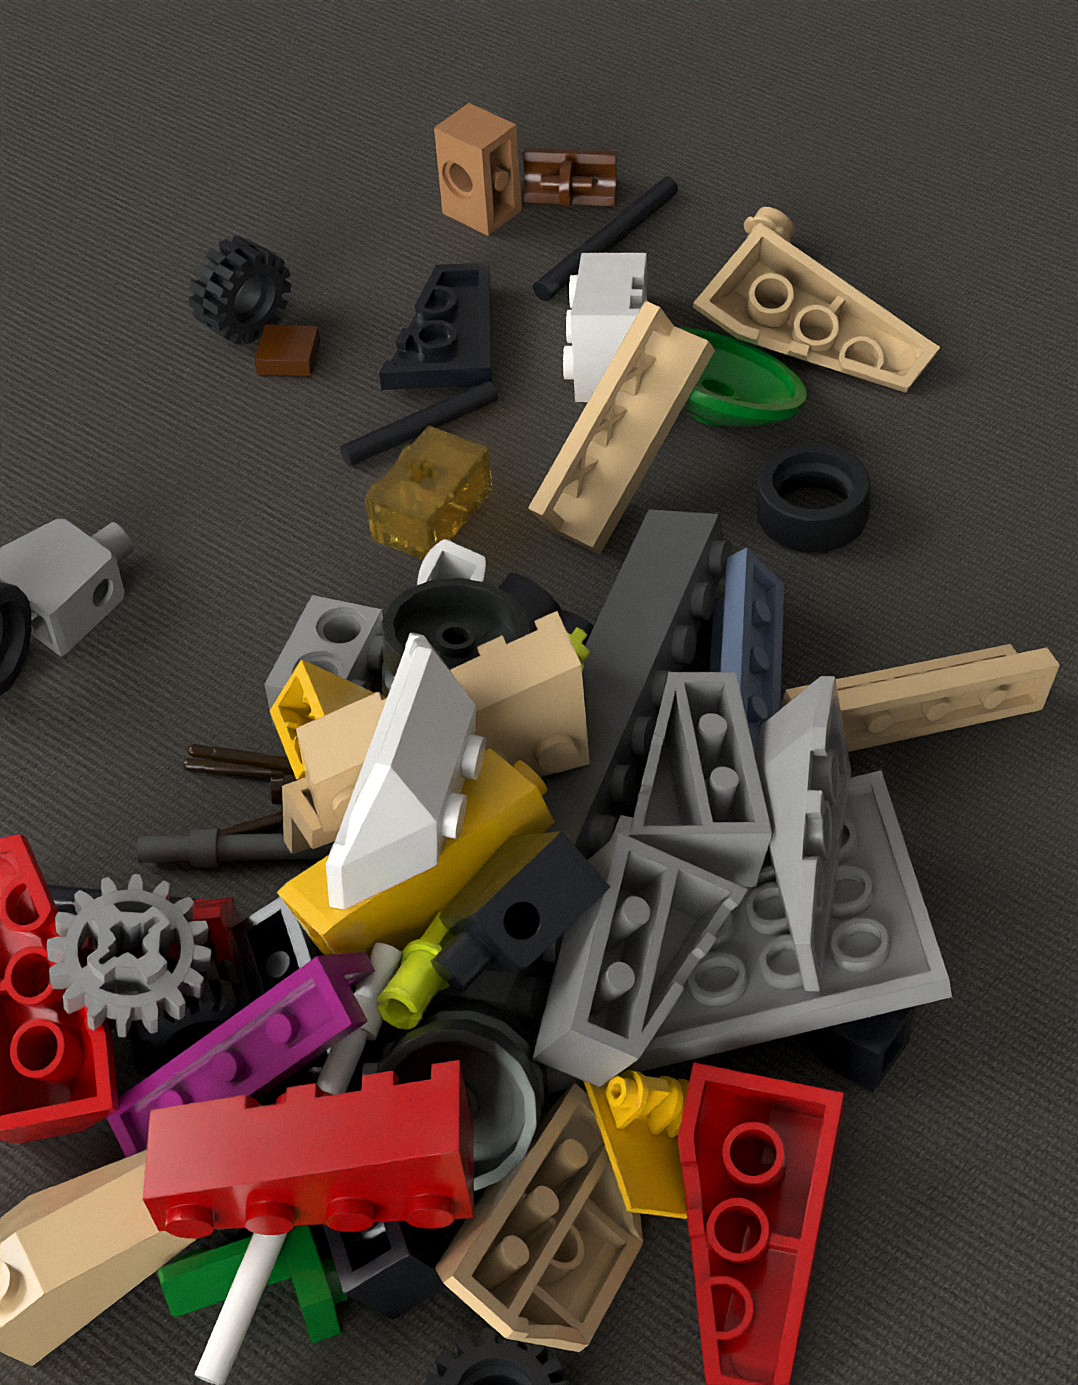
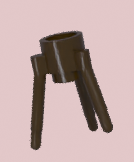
[183,744,297,835]

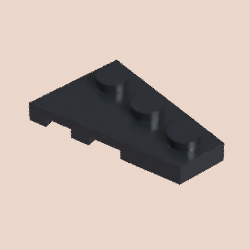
[379,262,492,390]

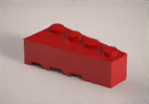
[143,1060,474,1239]

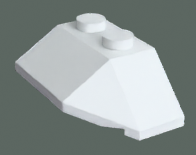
[326,633,486,910]

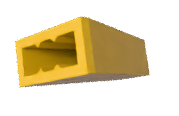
[277,748,555,987]

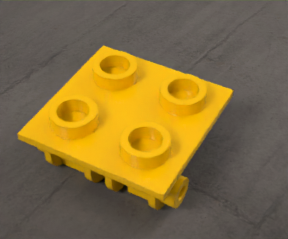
[584,1070,690,1219]

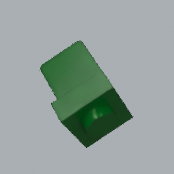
[157,1225,348,1344]

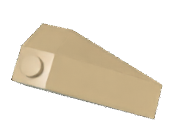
[693,223,940,393]
[0,1150,198,1366]

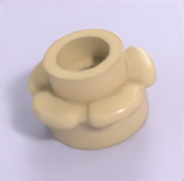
[744,207,795,243]

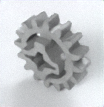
[47,874,211,1037]

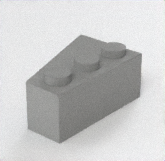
[629,672,772,887]
[533,832,748,1087]

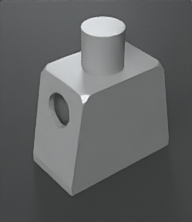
[0,519,133,657]

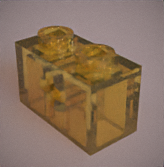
[365,426,492,560]

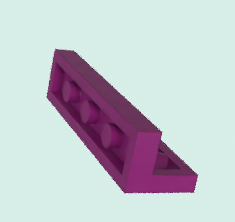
[107,952,375,1158]

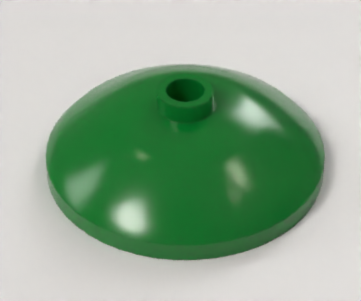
[646,327,807,427]

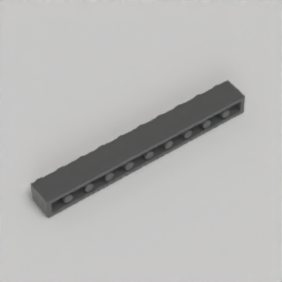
[429,509,733,1029]

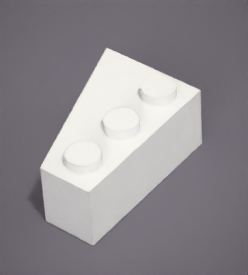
[563,253,647,402]

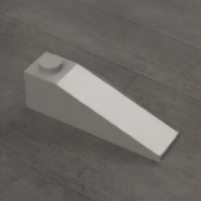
[755,676,851,991]

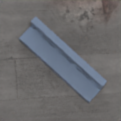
[710,547,784,754]

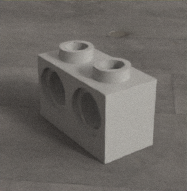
[264,595,384,726]

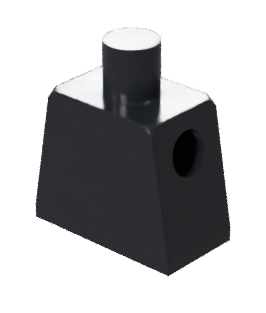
[431,831,610,993]

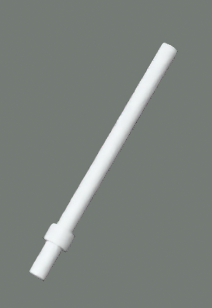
[194,943,402,1385]

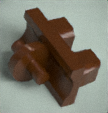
[523,148,617,207]

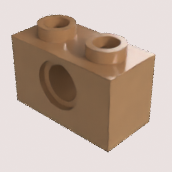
[434,103,522,236]

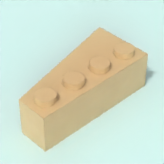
[296,611,590,833]

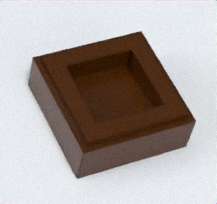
[255,324,320,377]

